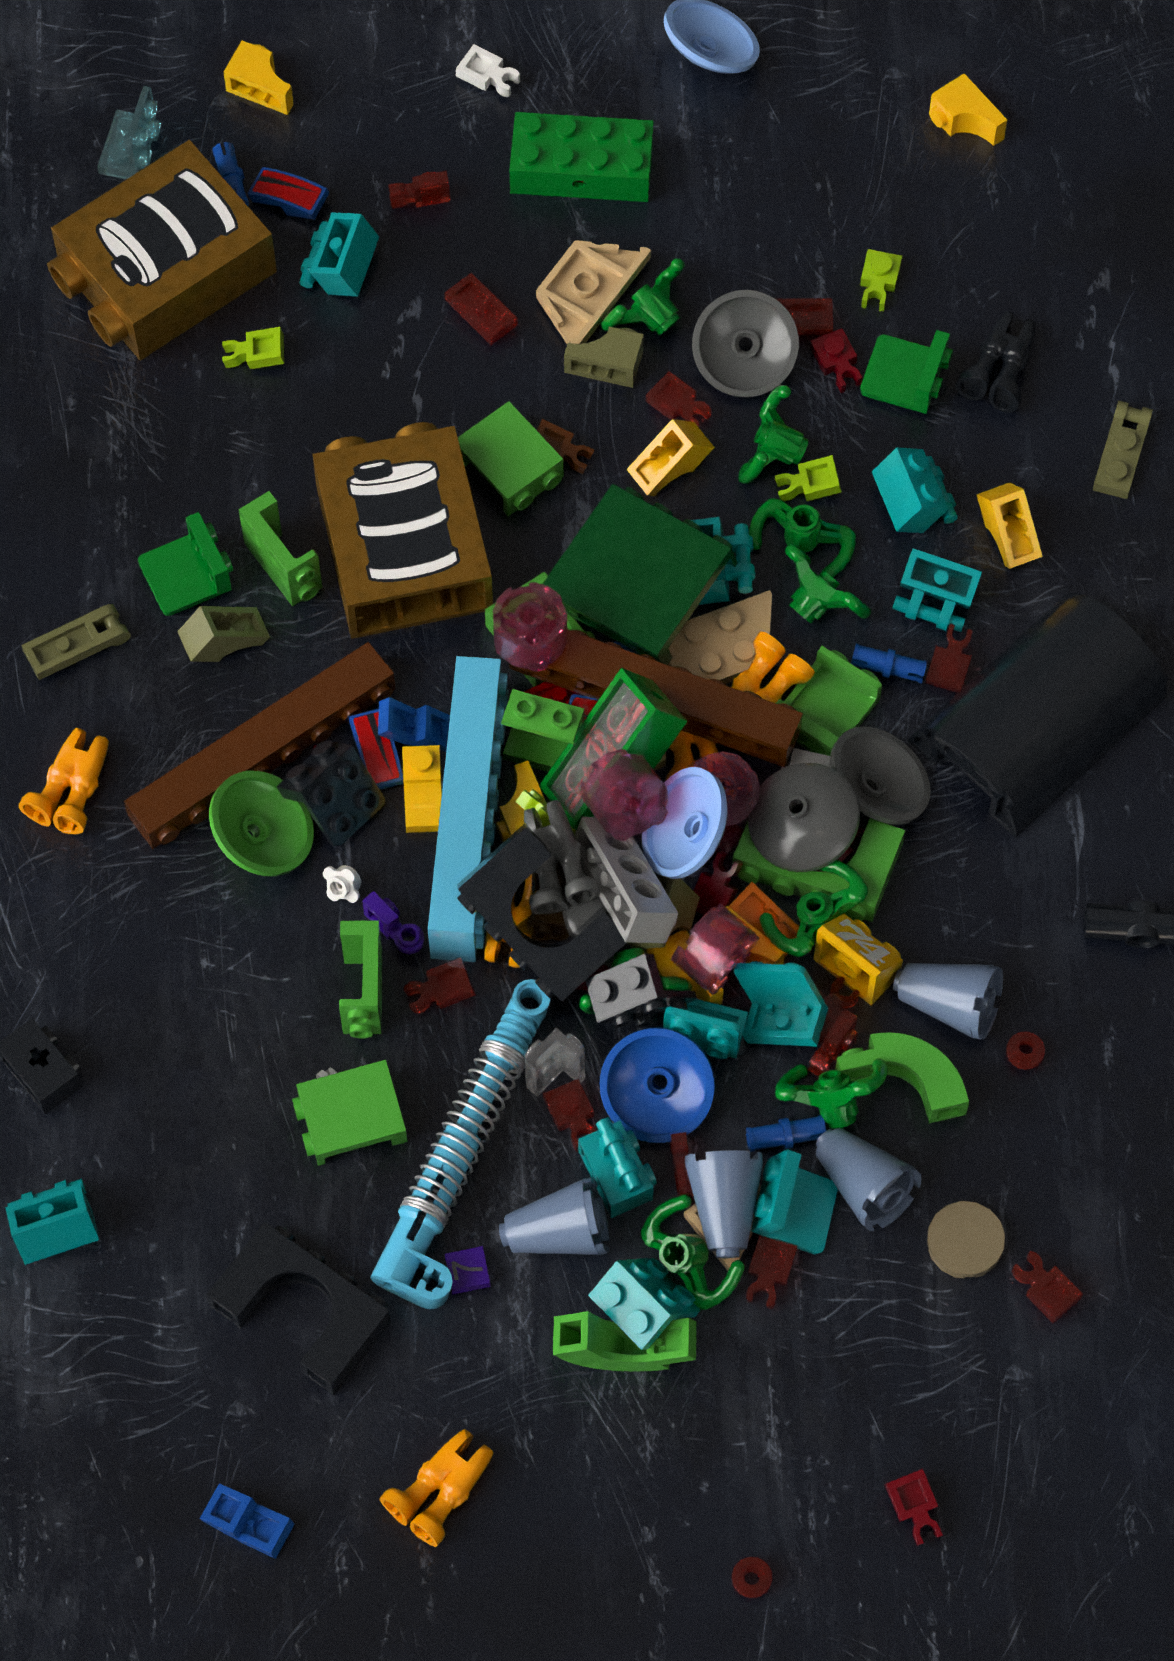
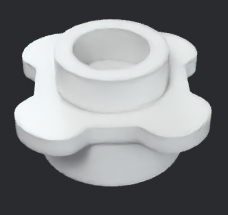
[323,865,361,903]

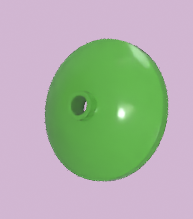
[209,771,314,877]

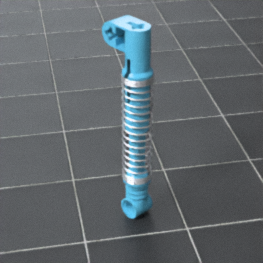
[370,979,551,1310]

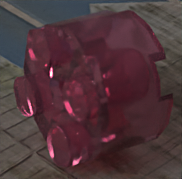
[493,582,567,672]
[581,749,668,841]
[686,752,760,826]
[671,903,760,995]

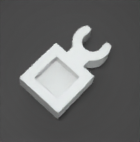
[456,44,520,97]

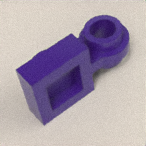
[362,891,424,954]

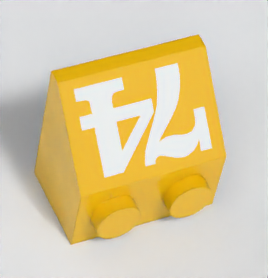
[813,914,903,1006]

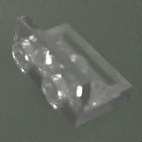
[525,1028,585,1097]

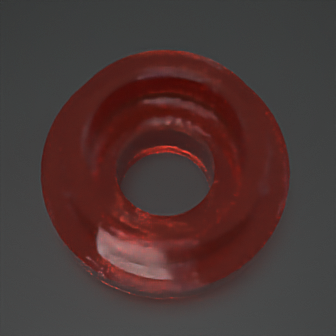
[1006,1032,1045,1070]
[732,1557,772,1598]

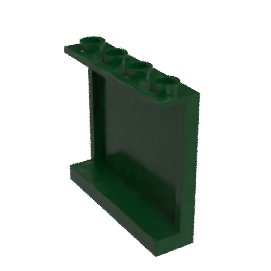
[539,484,738,665]

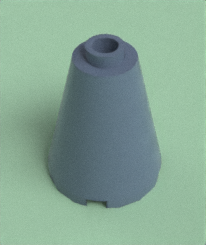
[893,963,1003,1040]
[816,1128,921,1231]
[685,1150,763,1258]
[499,1177,610,1255]

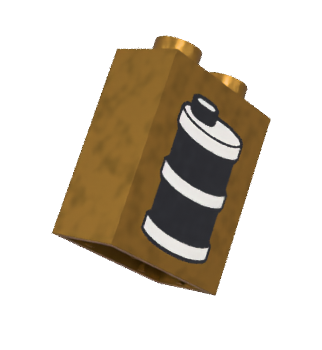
[47,140,277,361]
[312,422,493,639]

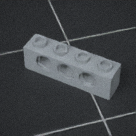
[575,817,678,943]

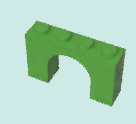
[732,804,905,922]

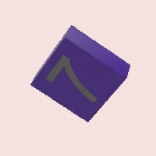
[444,1246,491,1295]

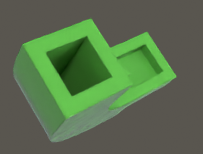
[835,1032,969,1123]
[553,1311,696,1372]

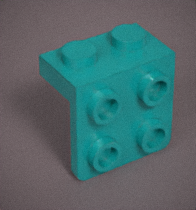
[734,961,828,1047]
[663,999,748,1059]
[751,1149,838,1255]
[588,1258,700,1350]

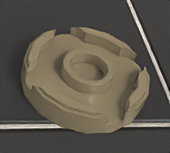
[927,1201,1005,1279]

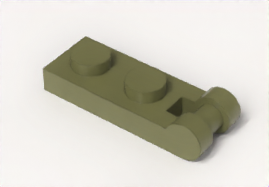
[1093,400,1153,499]
[21,604,131,680]

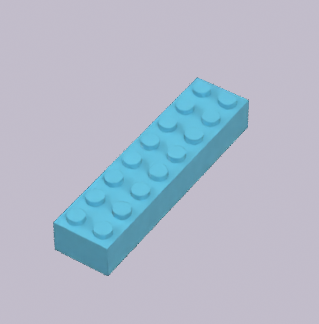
[428,656,509,962]

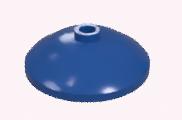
[600,1027,715,1143]

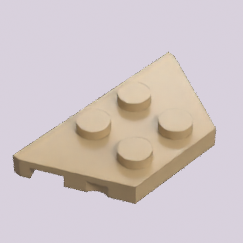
[536,240,651,344]
[668,590,772,684]

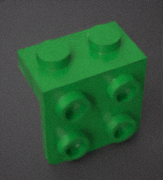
[860,330,953,414]
[138,512,233,616]

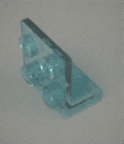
[97,86,161,179]

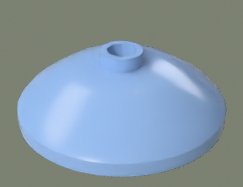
[664,0,760,74]
[642,767,728,879]

